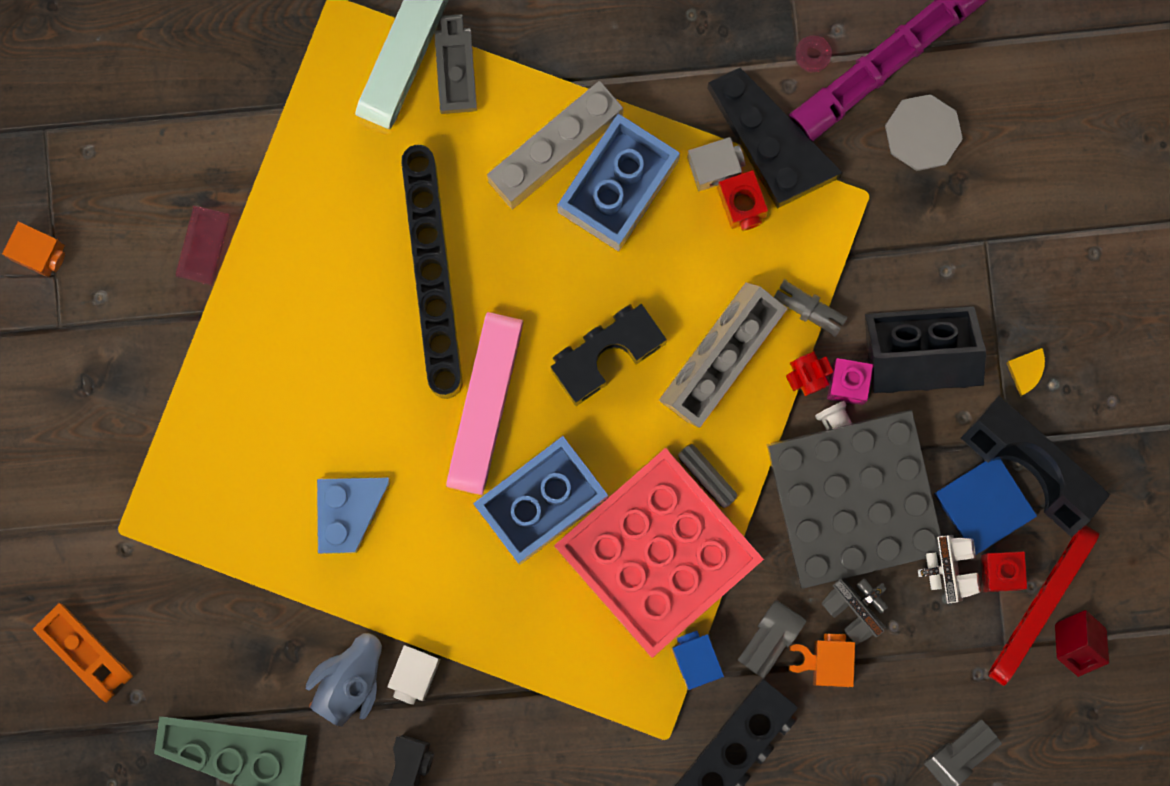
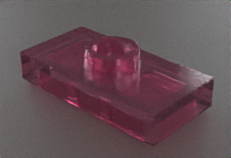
[175,206,231,286]

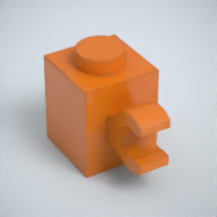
[789,634,855,687]

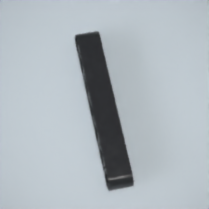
[401,145,462,399]

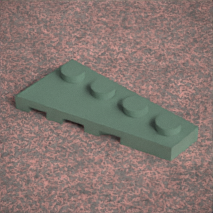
[154,716,308,786]

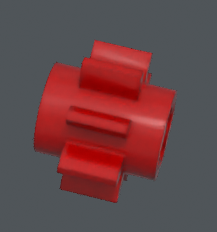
[786,351,834,396]

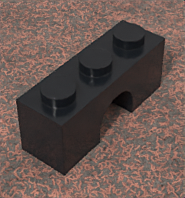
[550,304,667,406]

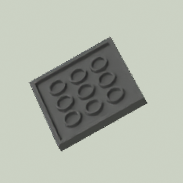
[767,409,941,589]

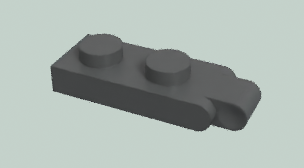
[434,14,477,114]

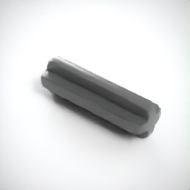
[678,444,737,508]

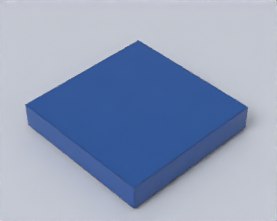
[934,459,1037,555]

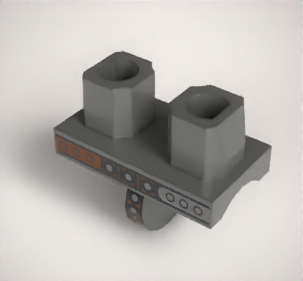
[822,578,888,645]

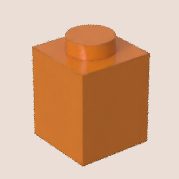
[2,221,65,278]

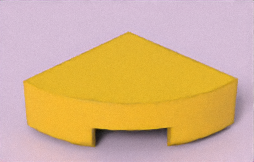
[1007,348,1045,396]

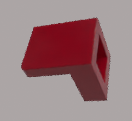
[1055,610,1109,677]

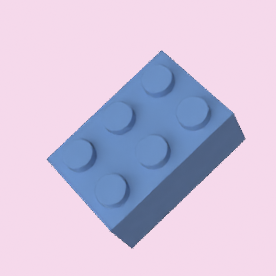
[557,113,680,252]
[473,436,608,565]

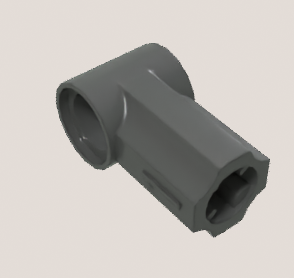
[738,599,807,678]
[923,719,1002,786]

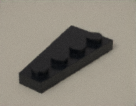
[707,67,842,209]

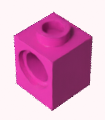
[827,358,873,405]

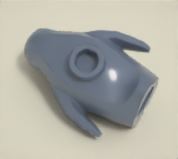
[306,633,382,727]

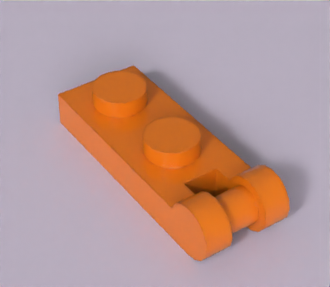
[33,603,133,703]

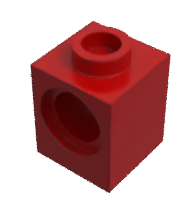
[717,170,768,231]
[981,552,1027,592]

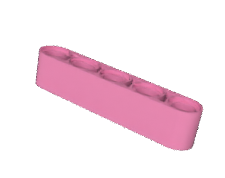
[446,312,523,495]

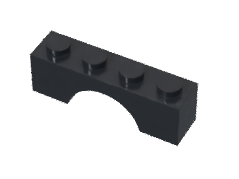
[961,396,1111,537]

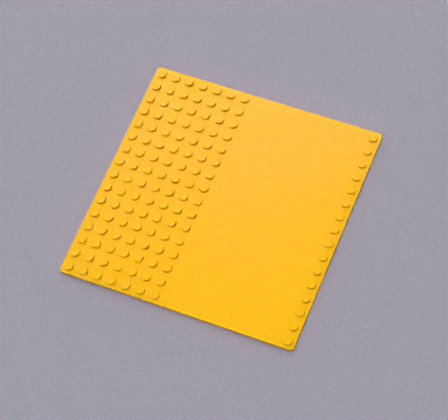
[118,0,869,740]

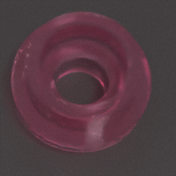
[795,36,832,72]

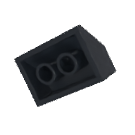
[865,306,986,393]

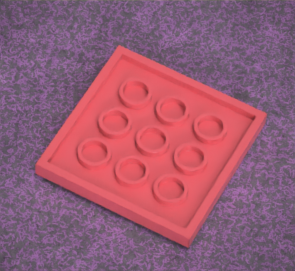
[554,448,764,658]

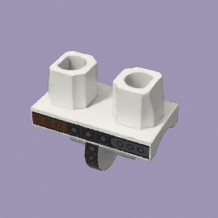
[918,535,981,603]

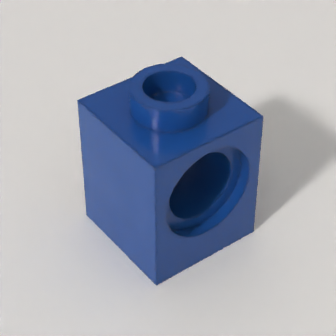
[672,631,724,690]

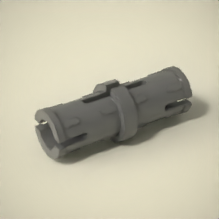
[774,279,848,337]

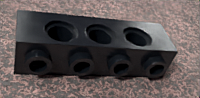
[675,679,798,786]

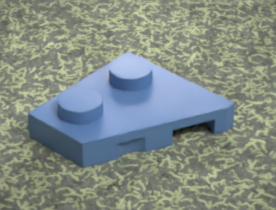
[317,478,390,554]

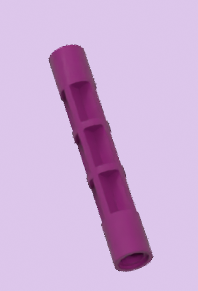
[789,0,988,142]

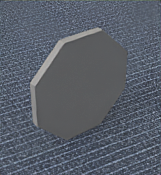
[885,94,963,171]

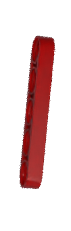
[988,525,1100,686]

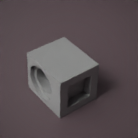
[687,137,746,192]

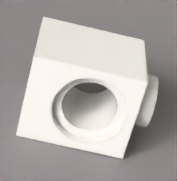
[388,645,441,705]

